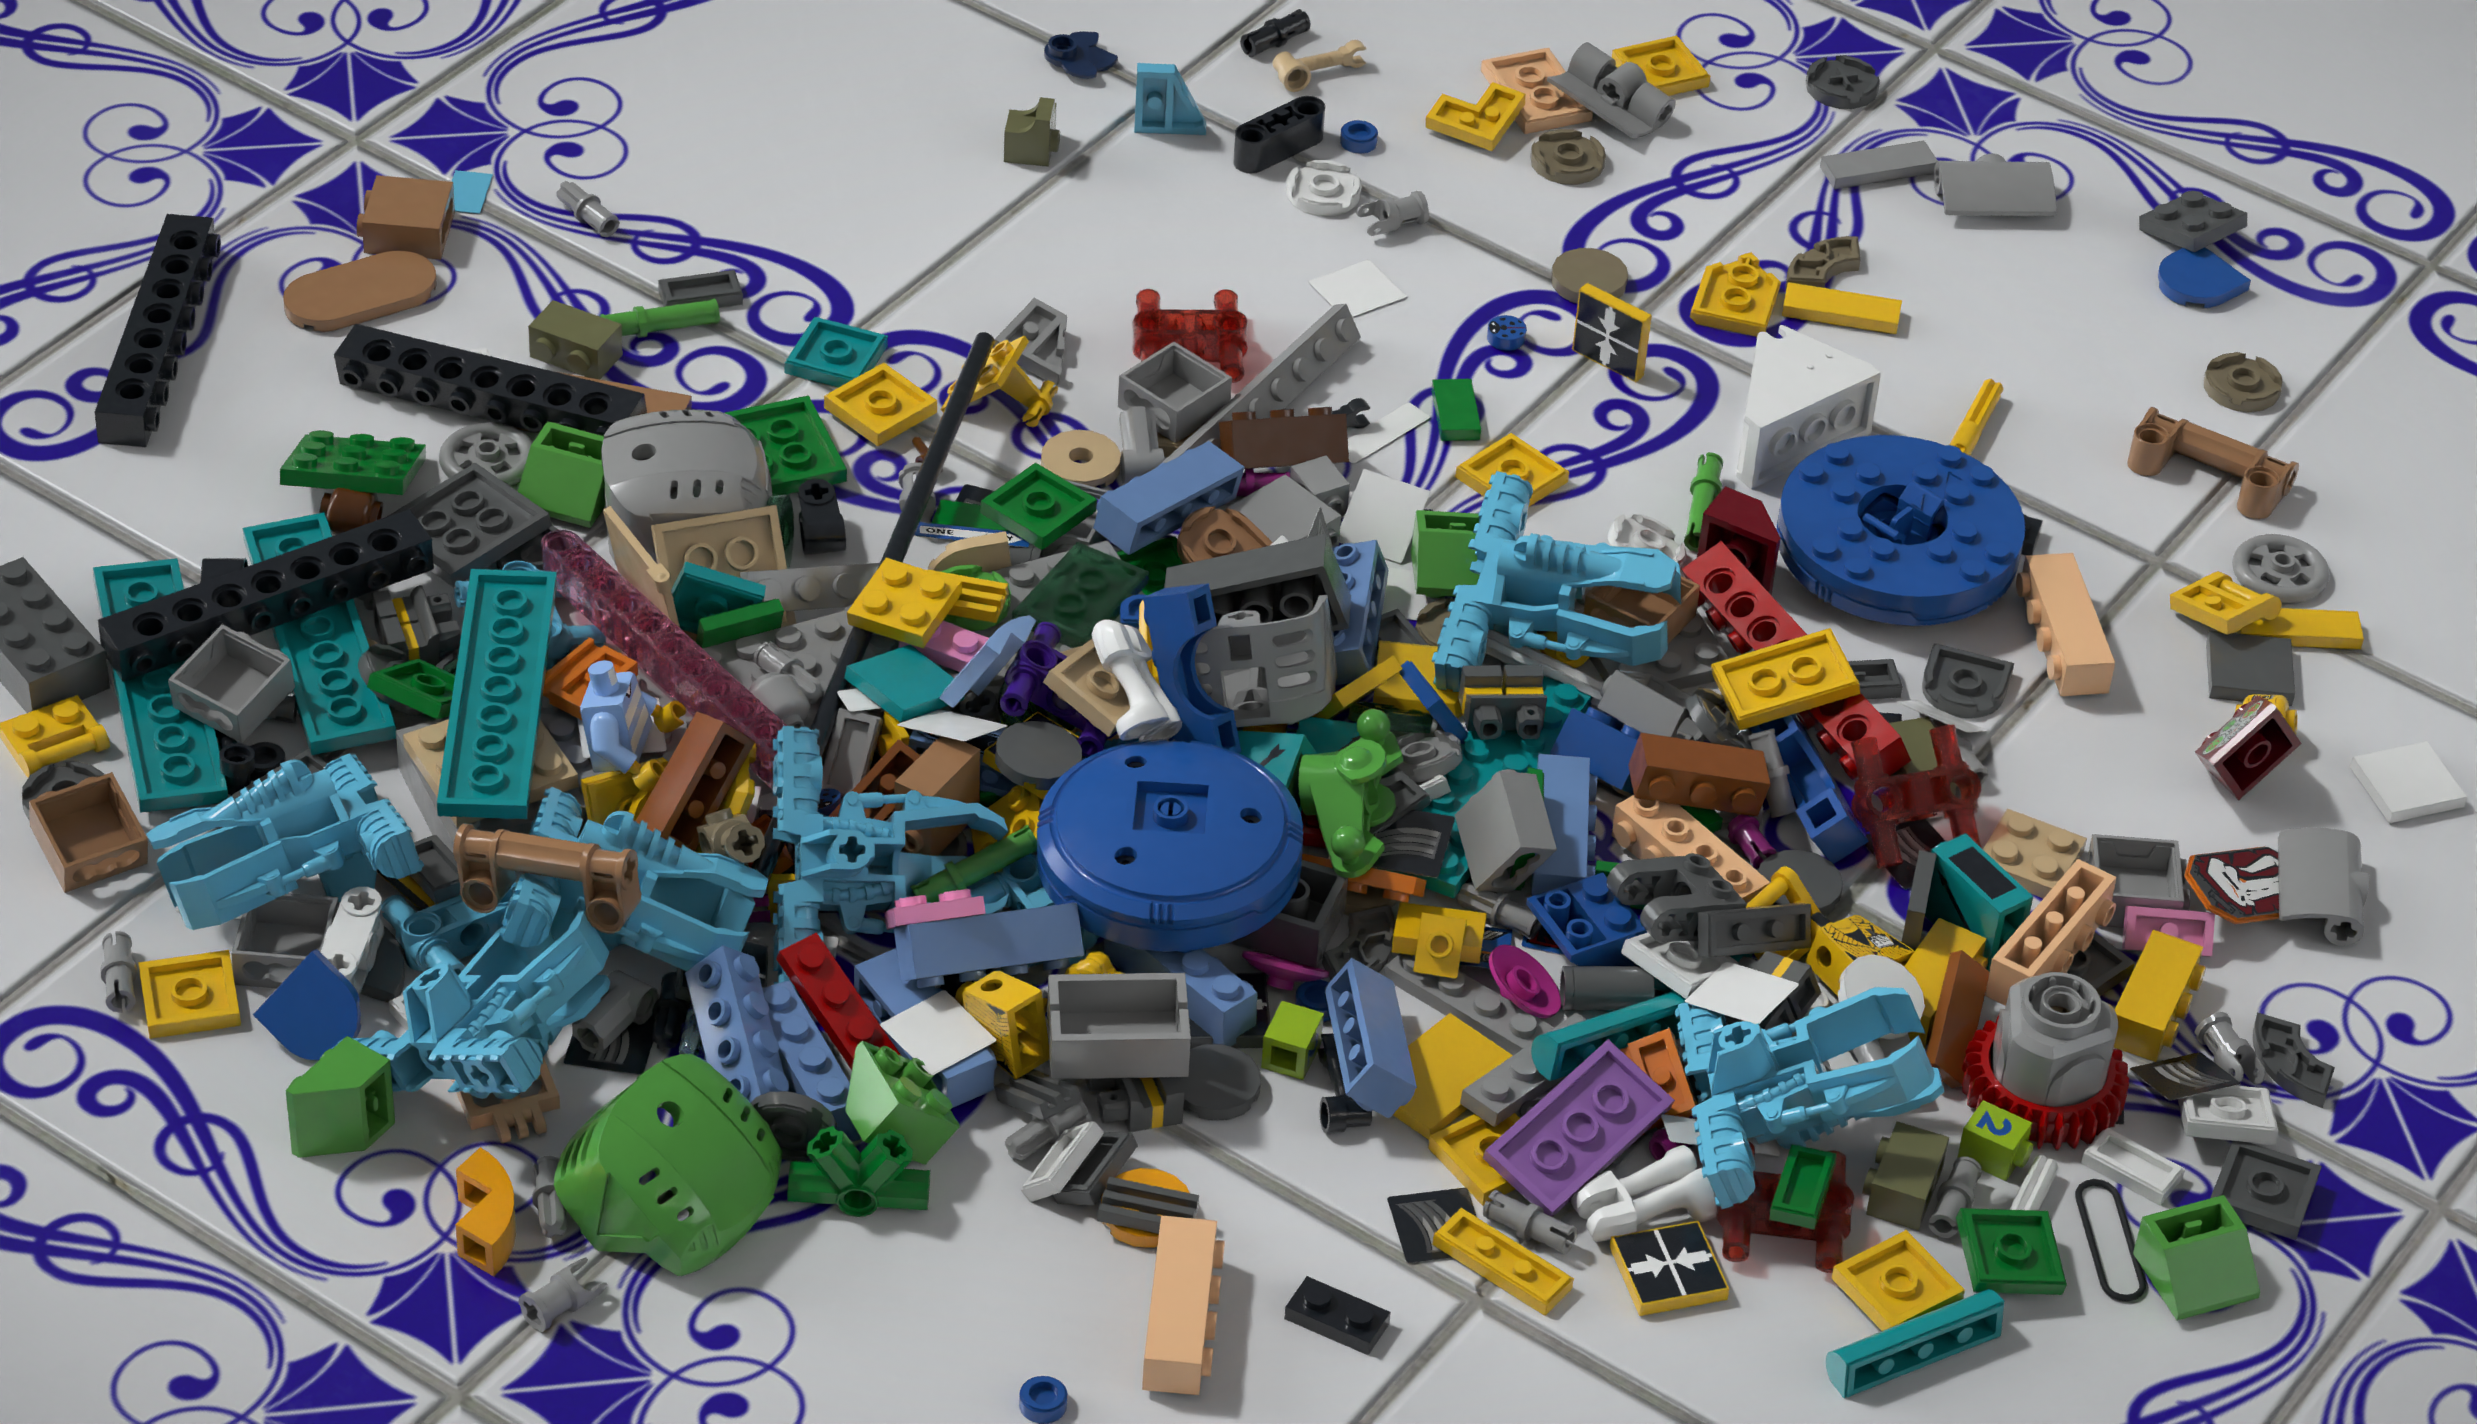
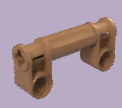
[2127,407,2299,519]
[453,823,642,934]

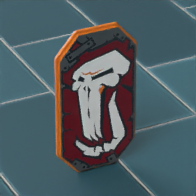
[2184,846,2279,924]

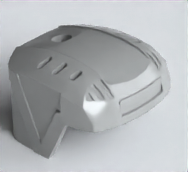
[601,410,772,565]
[1195,595,1338,728]

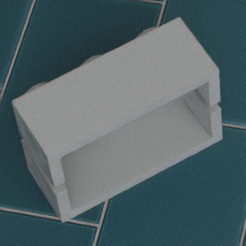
[1047,973,1191,1079]

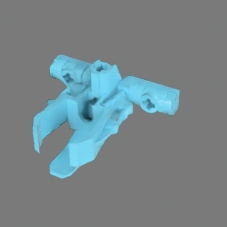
[1431,471,1681,692]
[773,726,1009,998]
[146,753,424,930]
[499,787,768,971]
[331,908,610,1099]
[1675,987,1945,1209]

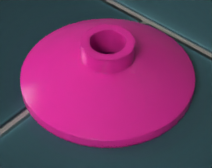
[1489,945,1561,1018]
[1242,950,1329,991]

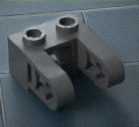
[1607,853,1747,950]

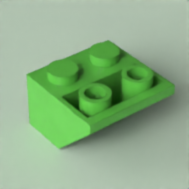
[518,421,605,528]
[1411,510,1480,598]
[285,1036,395,1158]
[845,1041,960,1165]
[2133,1195,2260,1320]

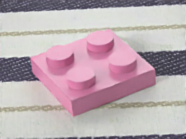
[884,889,986,930]

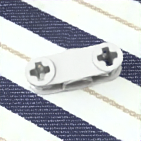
[321,887,384,995]

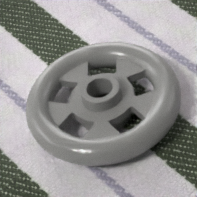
[439,423,533,487]
[2232,534,2329,603]

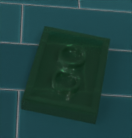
[1012,542,1149,648]

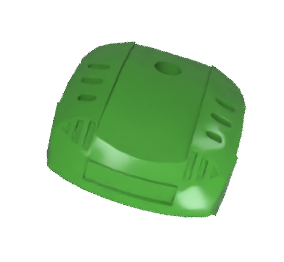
[554,1054,782,1276]

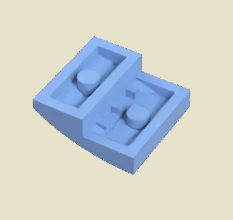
[939,615,1036,708]

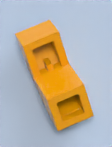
[455,1147,516,1277]

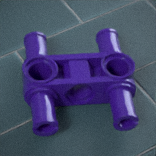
[1000,622,1117,757]

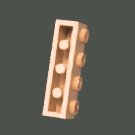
[2016,553,2115,696]
[1612,795,1771,903]
[1985,859,2117,1006]
[1142,1215,1225,1395]

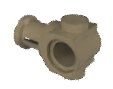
[696,808,765,867]

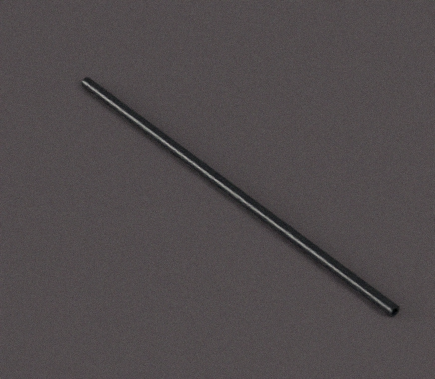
[751,332,995,886]

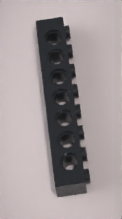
[94,214,221,447]
[334,324,647,436]
[98,509,434,682]

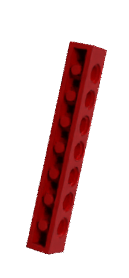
[1681,541,1911,790]

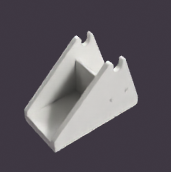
[1736,325,1881,489]

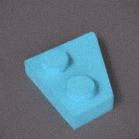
[1134,63,1206,135]

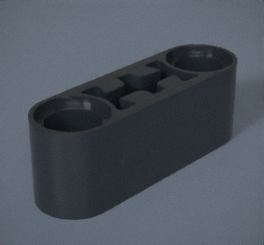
[1233,96,1325,173]

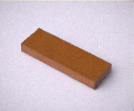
[1926,950,1989,1089]

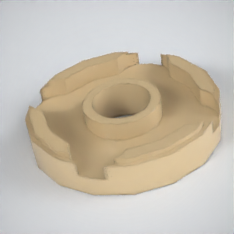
[1041,430,1121,487]

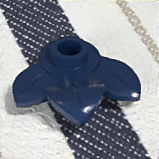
[1044,31,1118,79]

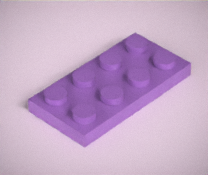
[1483,1039,1675,1217]

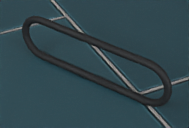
[2075,1179,2146,1302]

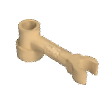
[1273,40,1367,92]

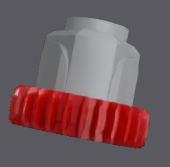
[1962,972,2129,1151]

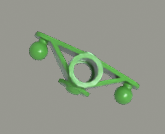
[1299,709,1403,878]

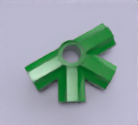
[788,1126,931,1217]

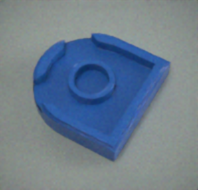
[2158,247,2251,308]
[1399,660,1469,745]
[253,949,361,1060]

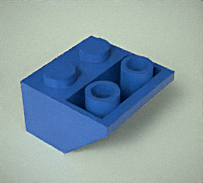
[1550,706,1642,795]
[1526,873,1647,966]

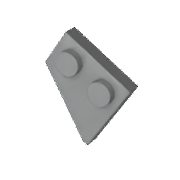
[992,298,1067,386]

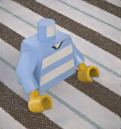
[580,660,686,791]

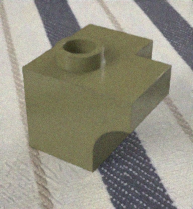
[1004,97,1060,167]

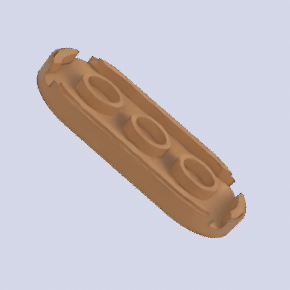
[283,251,437,332]
[1177,506,1273,564]

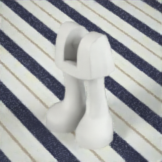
[1092,620,1182,741]
[1571,1145,1717,1242]

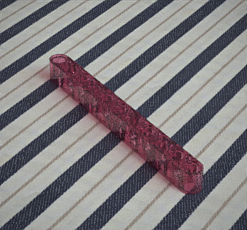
[541,530,787,790]

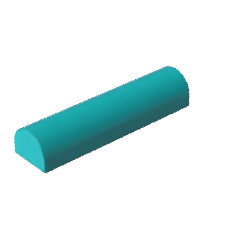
[1531,992,1686,1081]
[1826,1289,2004,1398]

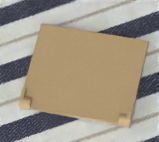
[603,506,685,659]

